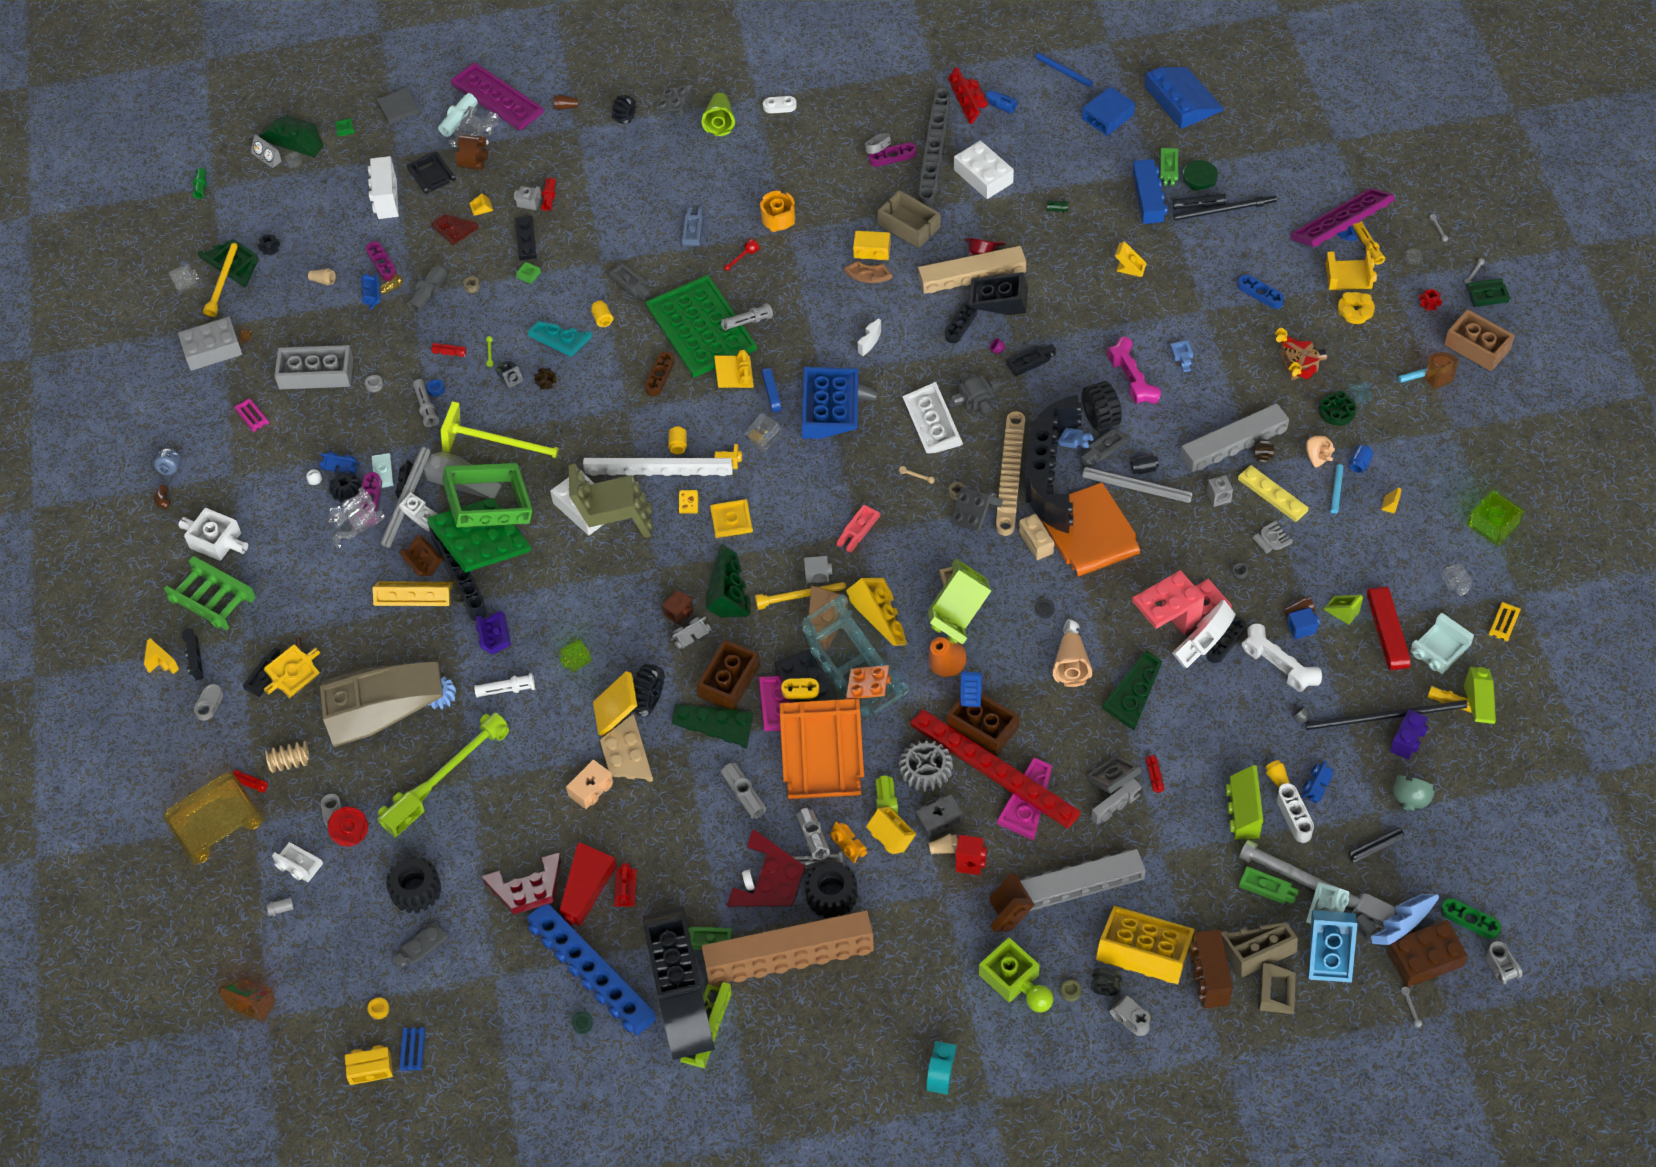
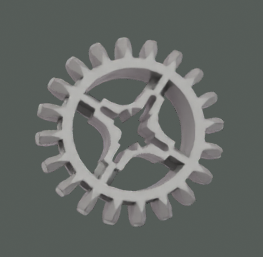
[899,739,953,792]

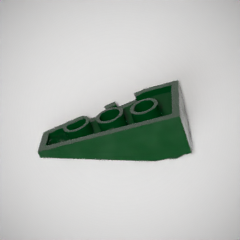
[706,544,750,618]

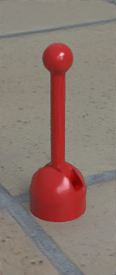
[724,239,760,271]

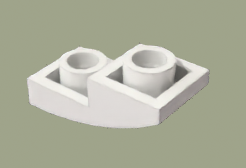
[857,318,881,356]
[399,492,437,532]

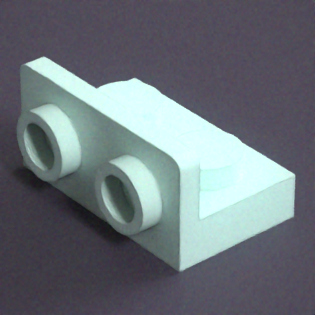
[1306,882,1349,924]

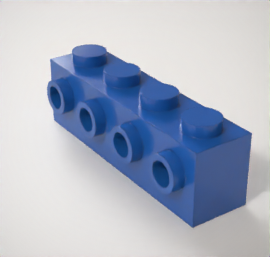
[1132,159,1167,224]

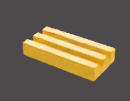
[1489,602,1521,642]

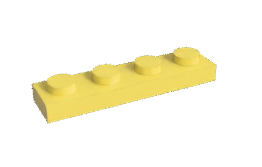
[1238,465,1309,522]

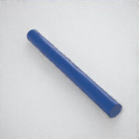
[1035,53,1093,87]

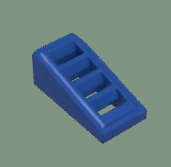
[961,671,982,707]

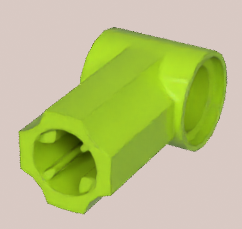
[876,776,898,814]

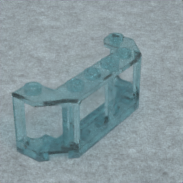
[801,594,911,720]

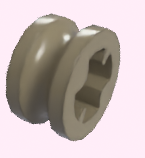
[463,276,480,293]
[949,482,965,500]

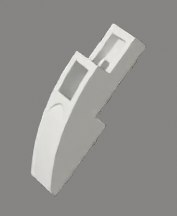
[1172,600,1236,668]

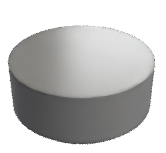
[364,375,383,392]

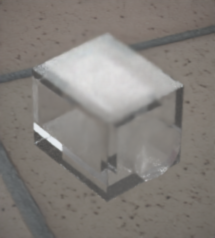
[169,264,199,294]

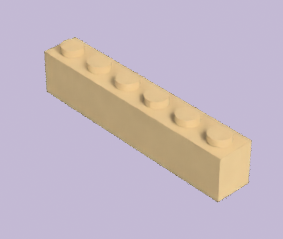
[918,246,1026,294]

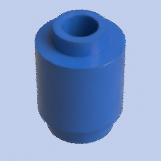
[1349,445,1374,473]

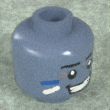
[154,448,181,475]

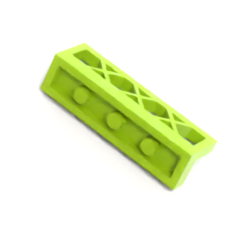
[680,982,732,1068]

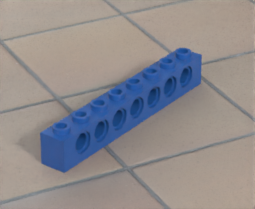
[527,904,656,1036]

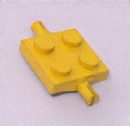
[264,644,320,699]

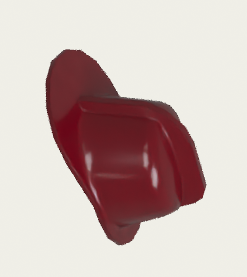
[965,238,1006,256]

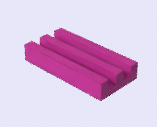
[234,398,269,432]

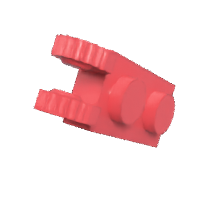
[836,505,880,552]

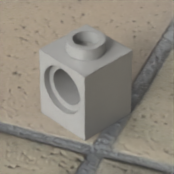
[1207,475,1233,507]
[804,556,832,584]

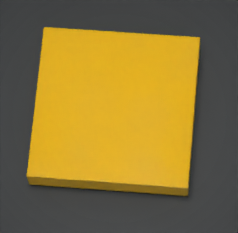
[710,499,753,538]

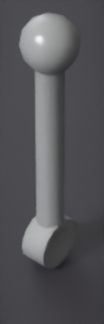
[1430,214,1448,242]
[1464,258,1485,285]
[1401,987,1422,1027]

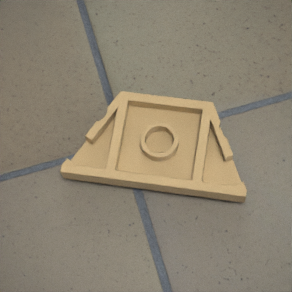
[600,715,653,782]

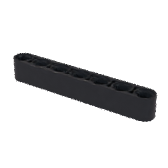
[429,526,486,621]

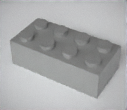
[275,345,354,389]

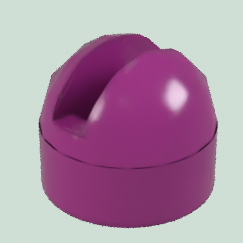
[989,338,1005,354]

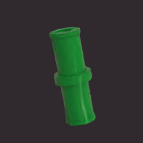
[193,168,207,199]

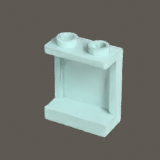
[1410,613,1474,674]

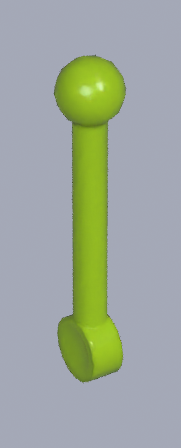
[486,336,494,367]

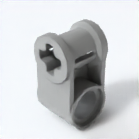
[1485,941,1522,985]
[1110,995,1150,1036]

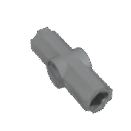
[721,763,766,819]
[796,808,830,861]

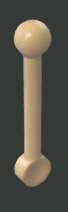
[899,466,935,484]

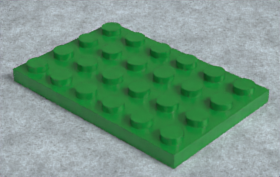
[645,275,757,378]

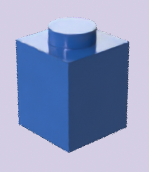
[1287,608,1319,639]

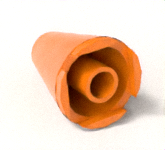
[928,637,967,677]

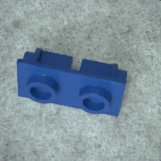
[361,273,380,310]
[320,452,360,475]
[1301,761,1333,803]

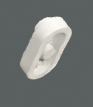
[763,96,797,113]

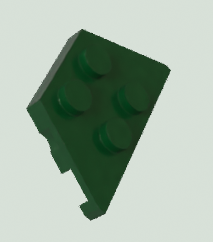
[198,239,259,288]

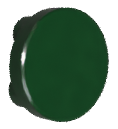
[1183,160,1218,191]
[1319,391,1357,426]

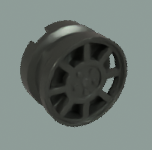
[1090,968,1122,997]

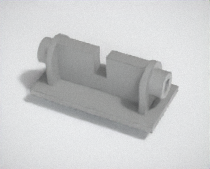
[670,617,711,649]

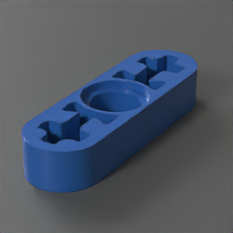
[1238,275,1284,309]
[761,367,781,413]

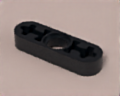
[945,301,977,343]
[1206,617,1246,663]

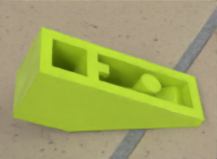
[1464,667,1496,724]

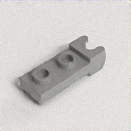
[1091,778,1142,825]

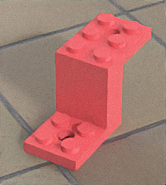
[1132,570,1232,636]

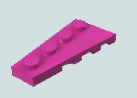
[997,758,1052,841]

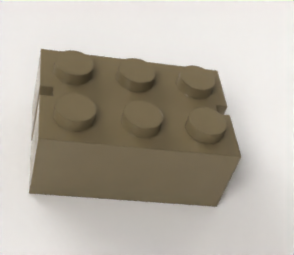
[878,190,941,248]

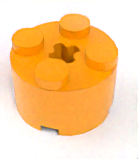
[760,191,795,232]

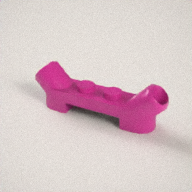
[1106,337,1161,404]

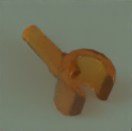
[238,330,252,346]

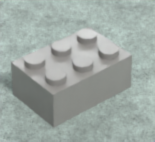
[178,316,242,371]

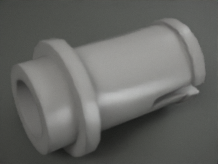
[266,897,294,917]

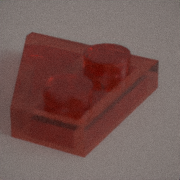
[431,214,479,245]

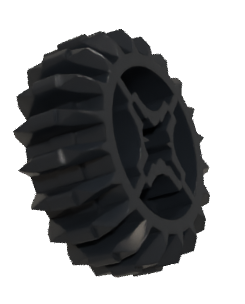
[631,664,665,717]

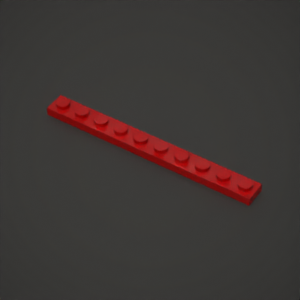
[910,709,1081,829]

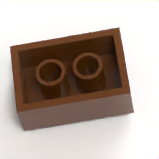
[697,640,760,710]
[947,694,1019,756]
[1387,920,1468,987]
[1189,929,1233,1008]

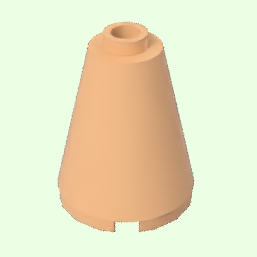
[1053,633,1092,687]

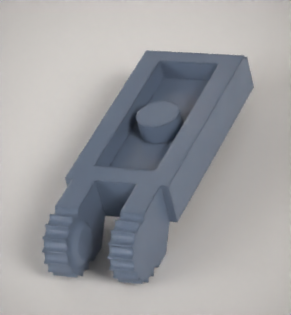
[682,207,703,246]

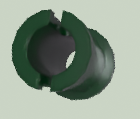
[1047,199,1068,213]

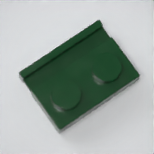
[1467,278,1510,307]

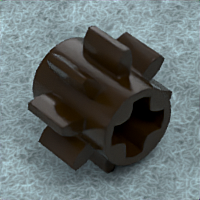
[534,367,557,390]
[1254,439,1274,462]

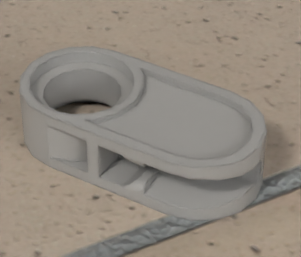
[865,133,891,154]
[194,684,223,721]
[321,794,342,828]

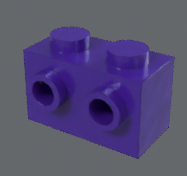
[1390,710,1429,760]

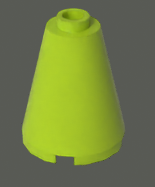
[701,93,735,136]

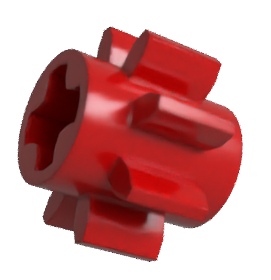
[1419,289,1442,311]

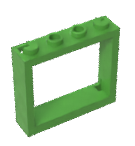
[442,463,532,527]

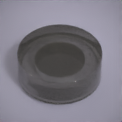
[1035,599,1054,618]

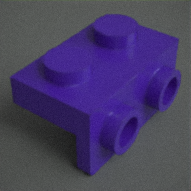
[475,611,511,654]

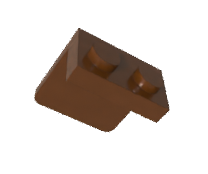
[990,874,1035,932]

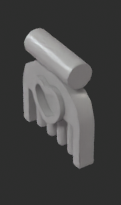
[1253,521,1293,554]

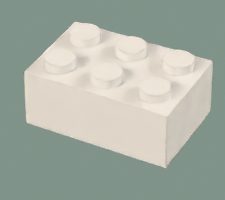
[954,140,1014,199]
[368,156,399,219]
[550,475,604,535]

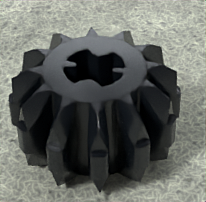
[611,95,637,124]
[329,472,361,503]

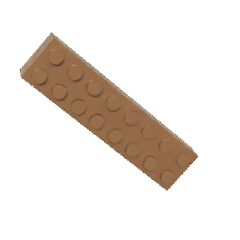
[701,910,874,987]

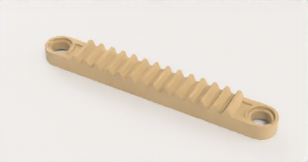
[996,411,1025,536]

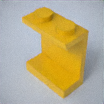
[1325,251,1377,290]

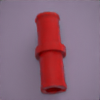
[541,178,556,211]

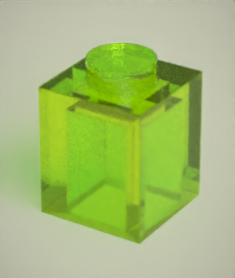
[559,639,592,673]

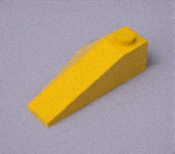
[846,578,907,646]

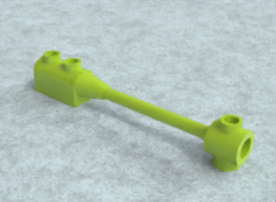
[377,712,509,838]

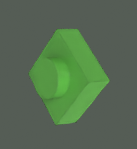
[516,262,541,284]

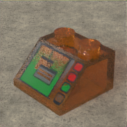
[218,978,276,1022]

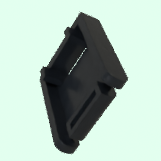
[407,151,456,194]

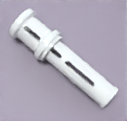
[474,673,535,698]

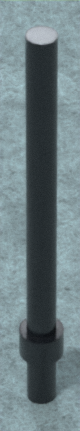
[1173,195,1277,221]

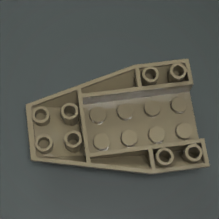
[320,662,443,747]

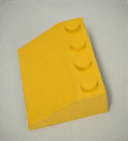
[1096,906,1195,984]

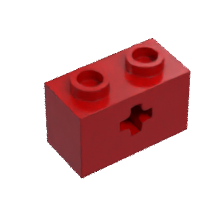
[956,835,987,875]

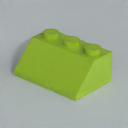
[1225,765,1263,839]

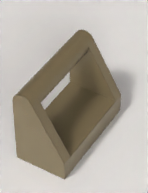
[1259,963,1296,1014]

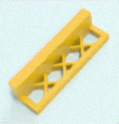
[373,581,453,606]

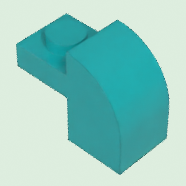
[927,1041,957,1095]

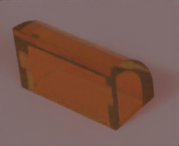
[1424,352,1459,390]

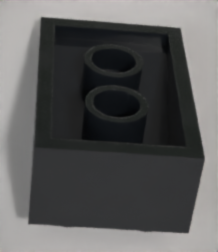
[969,272,1028,315]

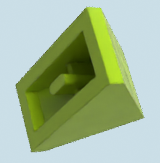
[1324,595,1363,625]

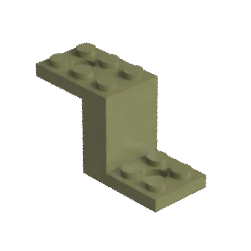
[569,464,654,538]

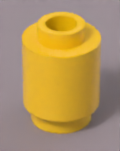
[591,301,613,327]
[668,426,687,455]

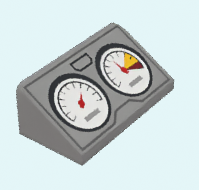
[251,135,281,168]

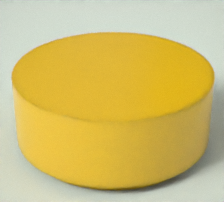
[367,997,390,1019]

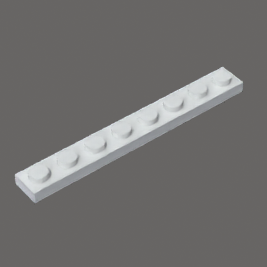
[583,458,733,476]

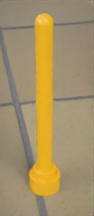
[203,243,238,317]
[755,582,846,610]

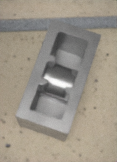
[916,795,963,840]

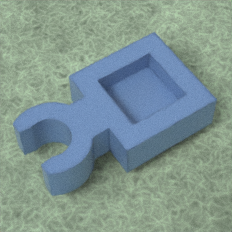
[1058,428,1094,449]

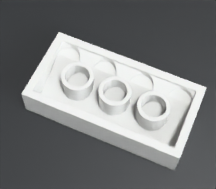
[902,382,963,453]

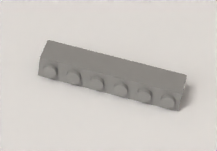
[1180,404,1289,472]
[1020,849,1146,911]

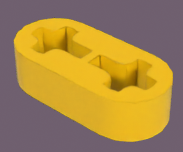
[781,678,819,699]

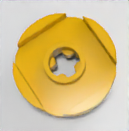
[1338,292,1375,324]

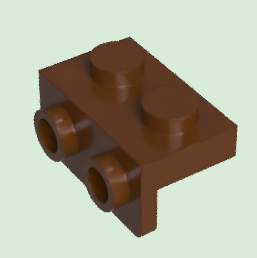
[399,535,443,576]

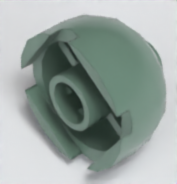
[1393,775,1436,812]

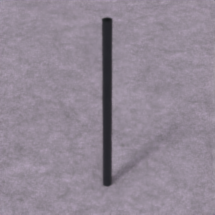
[1305,700,1467,730]

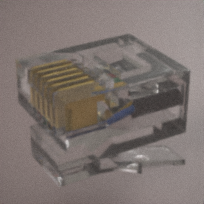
[744,412,783,454]

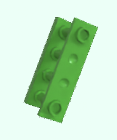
[164,556,256,630]

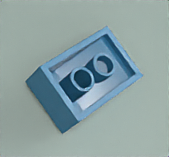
[1308,910,1357,982]

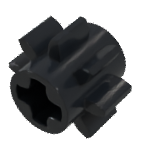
[258,234,280,255]

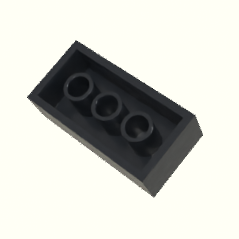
[774,649,838,703]

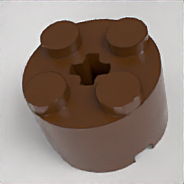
[456,134,488,170]

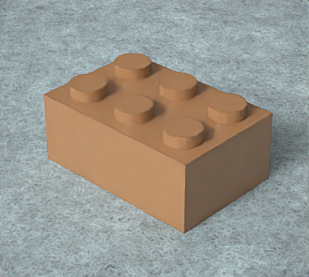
[1444,309,1515,371]

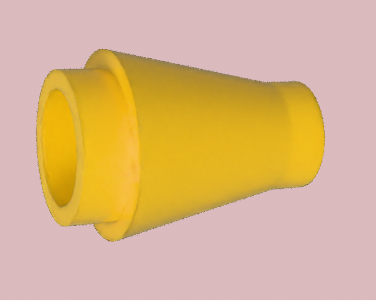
[1265,760,1290,788]

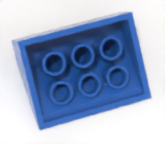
[1145,67,1224,129]
[802,367,859,439]

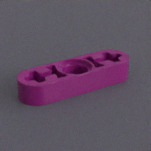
[869,143,917,167]
[366,241,397,281]
[357,472,382,524]

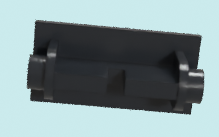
[395,459,414,498]

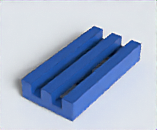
[400,1027,426,1071]

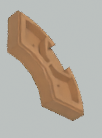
[844,261,892,283]

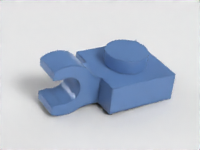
[1170,340,1193,372]

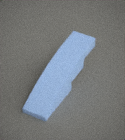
[1371,894,1439,945]

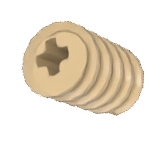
[265,741,310,773]

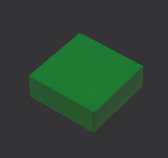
[335,118,354,137]

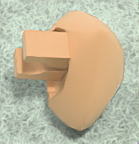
[1306,436,1335,468]

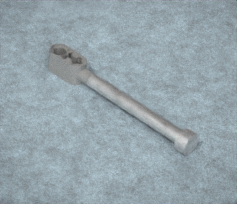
[1239,840,1397,930]

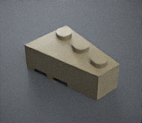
[1221,922,1298,978]

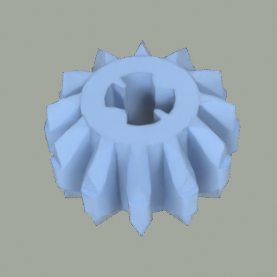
[428,676,456,710]

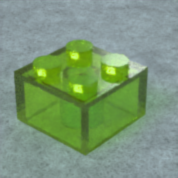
[1467,490,1525,547]

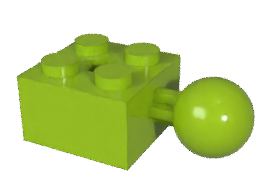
[979,938,1053,1013]

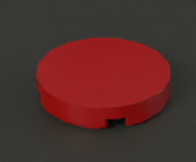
[327,806,369,847]

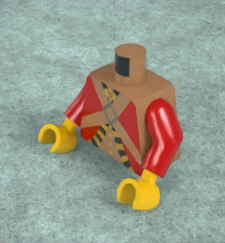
[1275,328,1327,380]

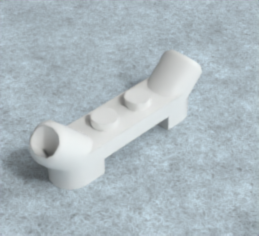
[1242,624,1322,692]

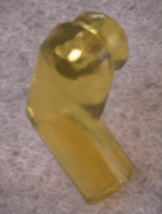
[380,275,403,295]

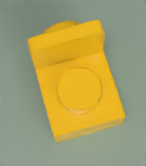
[714,444,742,469]

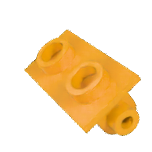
[830,821,867,864]

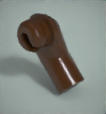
[154,485,170,509]

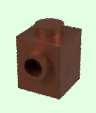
[662,590,693,625]

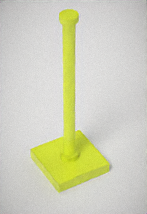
[441,401,559,458]

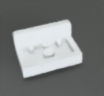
[272,842,323,882]

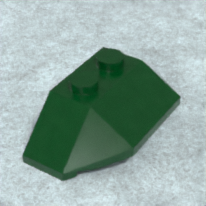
[258,115,323,158]

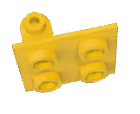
[714,350,754,388]

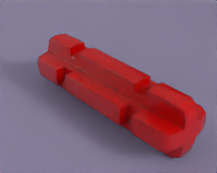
[431,343,467,357]
[1145,755,1165,793]
[231,770,268,793]

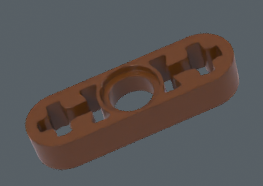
[645,351,675,396]

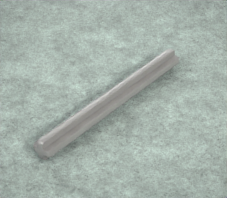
[380,447,431,548]
[1082,467,1192,503]

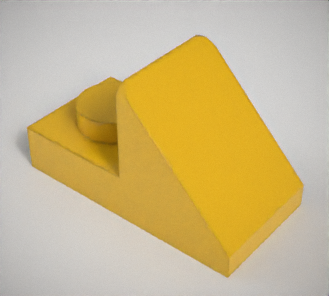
[1115,241,1147,277]
[144,638,179,674]

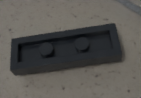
[515,216,537,261]

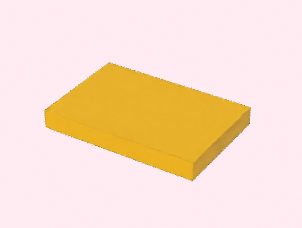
[593,671,637,736]

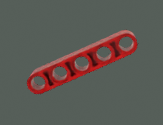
[1367,586,1410,671]

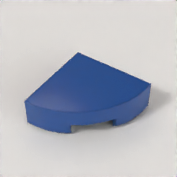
[1337,225,1357,241]

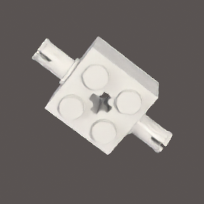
[179,508,248,561]

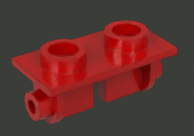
[614,863,637,907]

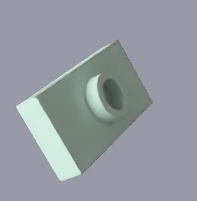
[372,453,394,488]

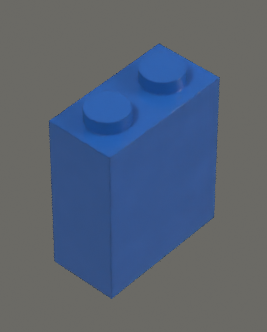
[1082,87,1135,136]

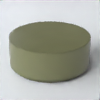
[1060,979,1082,1002]

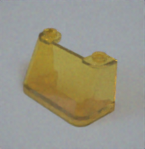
[163,772,264,865]

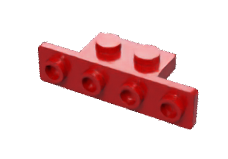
[948,67,988,124]

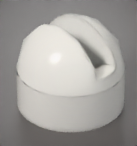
[306,469,322,485]
[1063,619,1080,634]

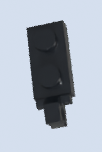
[1006,344,1056,377]

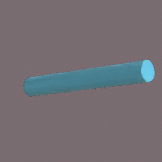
[1398,362,1452,383]
[1331,464,1343,514]

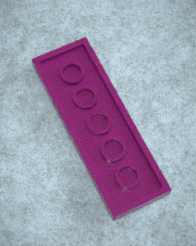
[451,62,544,131]
[1290,188,1395,247]

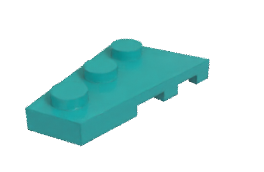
[528,321,592,357]

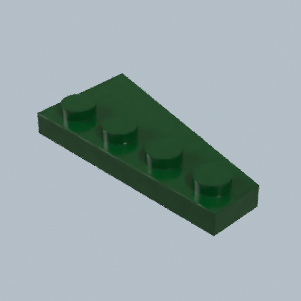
[1102,650,1163,730]
[672,704,753,749]

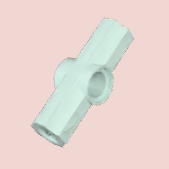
[438,93,478,137]

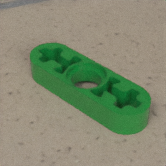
[1441,899,1501,939]

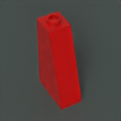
[560,842,617,927]

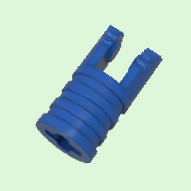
[986,90,1018,114]

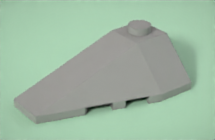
[424,451,502,499]

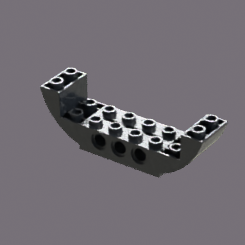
[1025,395,1082,533]
[642,906,715,1060]

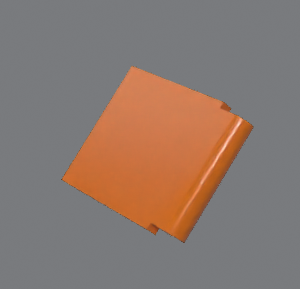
[1039,482,1140,577]
[780,699,864,799]

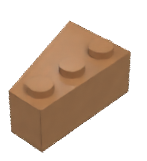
[807,585,848,654]

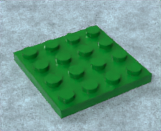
[427,498,531,573]

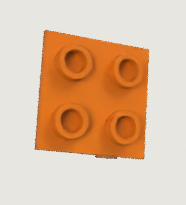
[846,665,891,699]

